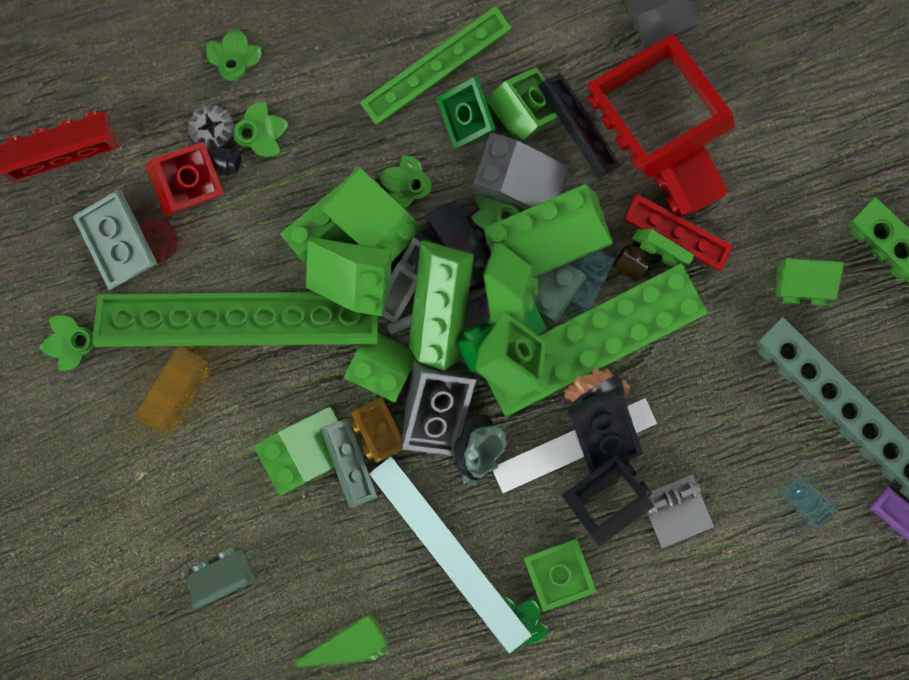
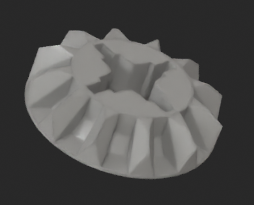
[189,105,233,148]

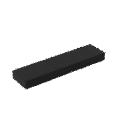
[538,73,621,179]

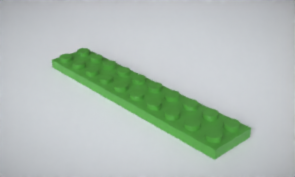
[92,292,378,347]

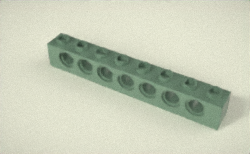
[755,317,909,499]

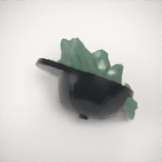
[454,413,507,485]

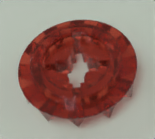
[139,219,179,264]

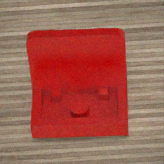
[653,147,727,218]

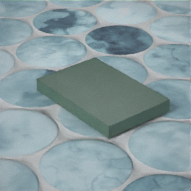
[73,190,158,291]

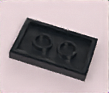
[567,386,643,474]

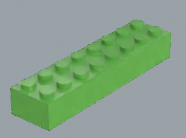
[484,263,708,418]

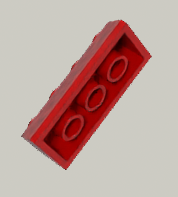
[0,111,119,182]

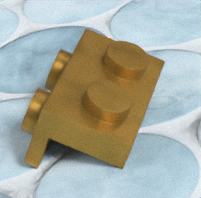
[349,397,402,463]

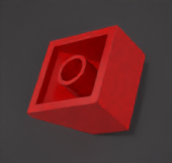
[145,141,224,218]

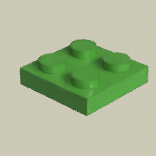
[524,538,597,612]

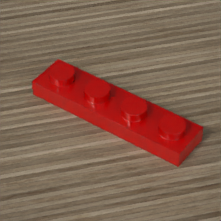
[622,194,733,272]

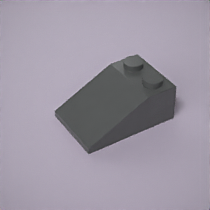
[472,132,568,210]
[401,359,476,456]

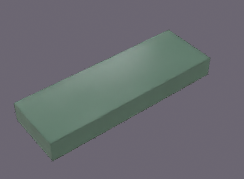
[320,418,377,508]

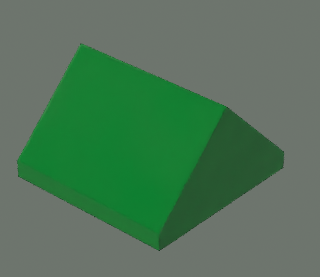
[437,77,496,150]

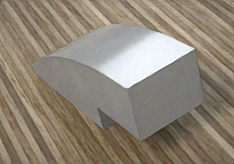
[382,232,439,322]

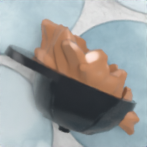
[564,368,630,417]

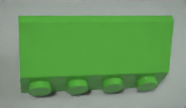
[483,184,613,278]
[409,240,474,371]

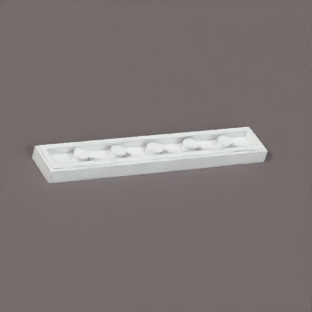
[493,398,657,493]

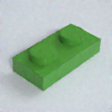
[632,228,694,267]

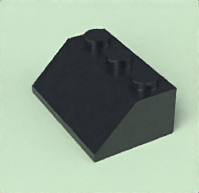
[426,200,491,291]

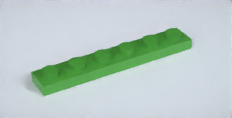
[360,6,512,127]

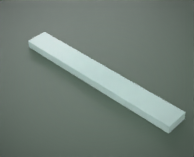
[369,457,532,654]

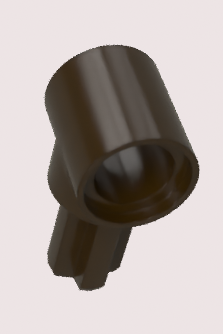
[613,240,650,282]

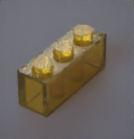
[134,346,211,436]

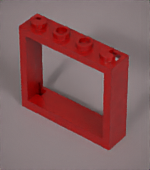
[587,33,735,179]

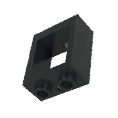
[562,455,654,546]

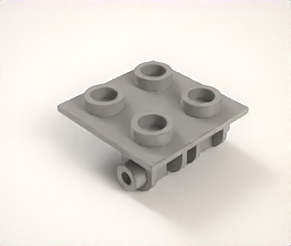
[647,475,714,548]

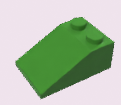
[320,166,423,263]
[306,237,392,316]
[253,407,338,496]
[295,612,389,667]

